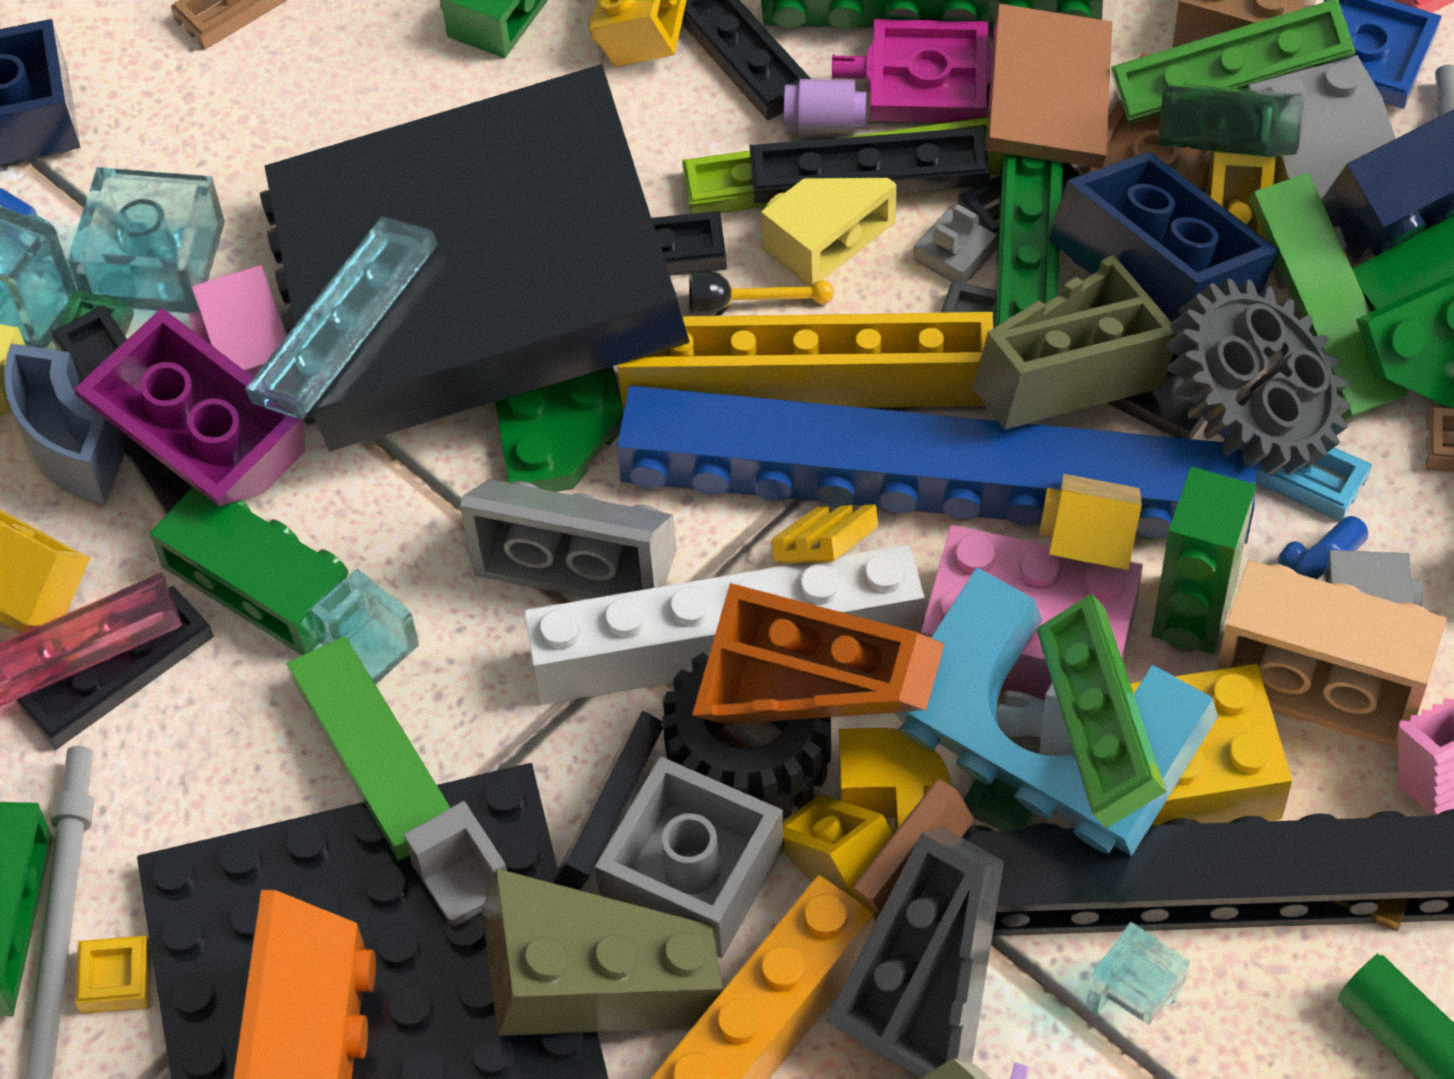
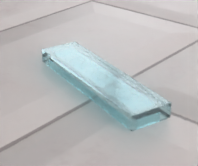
[245,216,437,420]

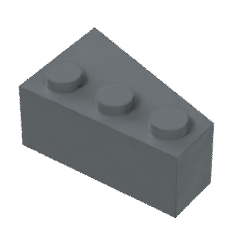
[825,827,1004,1078]

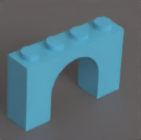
[896,567,1218,856]

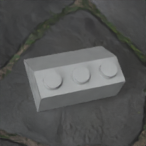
[460,479,677,599]

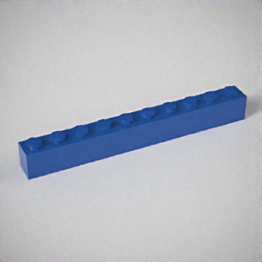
[617,386,1257,544]

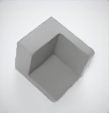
[404,801,507,926]

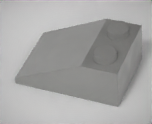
[1241,55,1396,251]

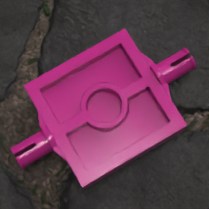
[832,19,992,123]

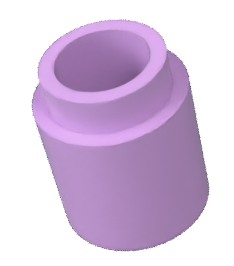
[784,79,867,138]

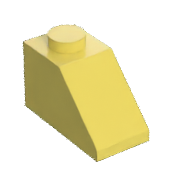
[761,178,897,286]

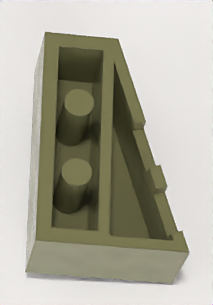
[972,254,1176,430]
[482,869,723,1036]

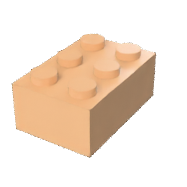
[1217,559,1447,749]

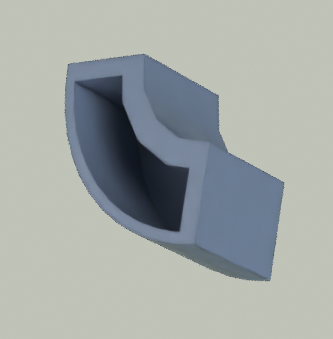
[4,344,125,504]

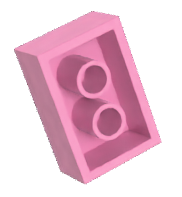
[921,525,1143,700]

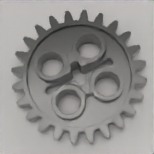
[1166,279,1351,475]

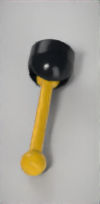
[689,271,834,316]

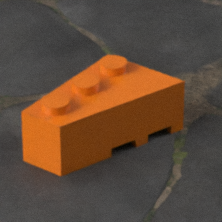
[692,583,945,725]

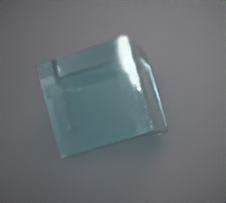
[310,568,419,684]
[1086,922,1191,1025]

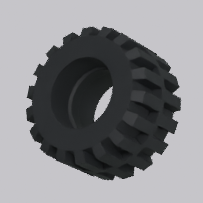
[662,652,831,819]

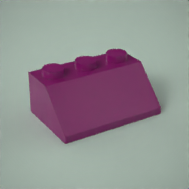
[74,308,305,506]

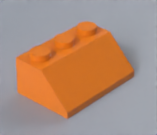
[233,890,376,1079]

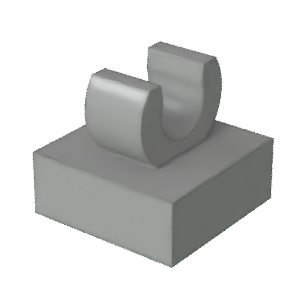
[914,204,997,283]

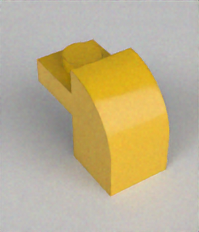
[839,727,951,830]

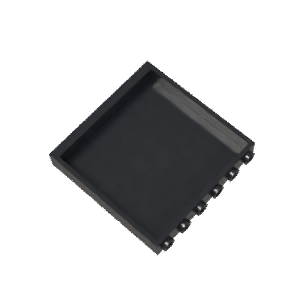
[260,64,690,452]

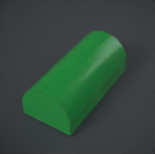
[1338,953,1454,1079]

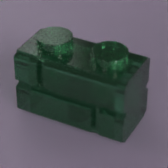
[1159,84,1304,157]

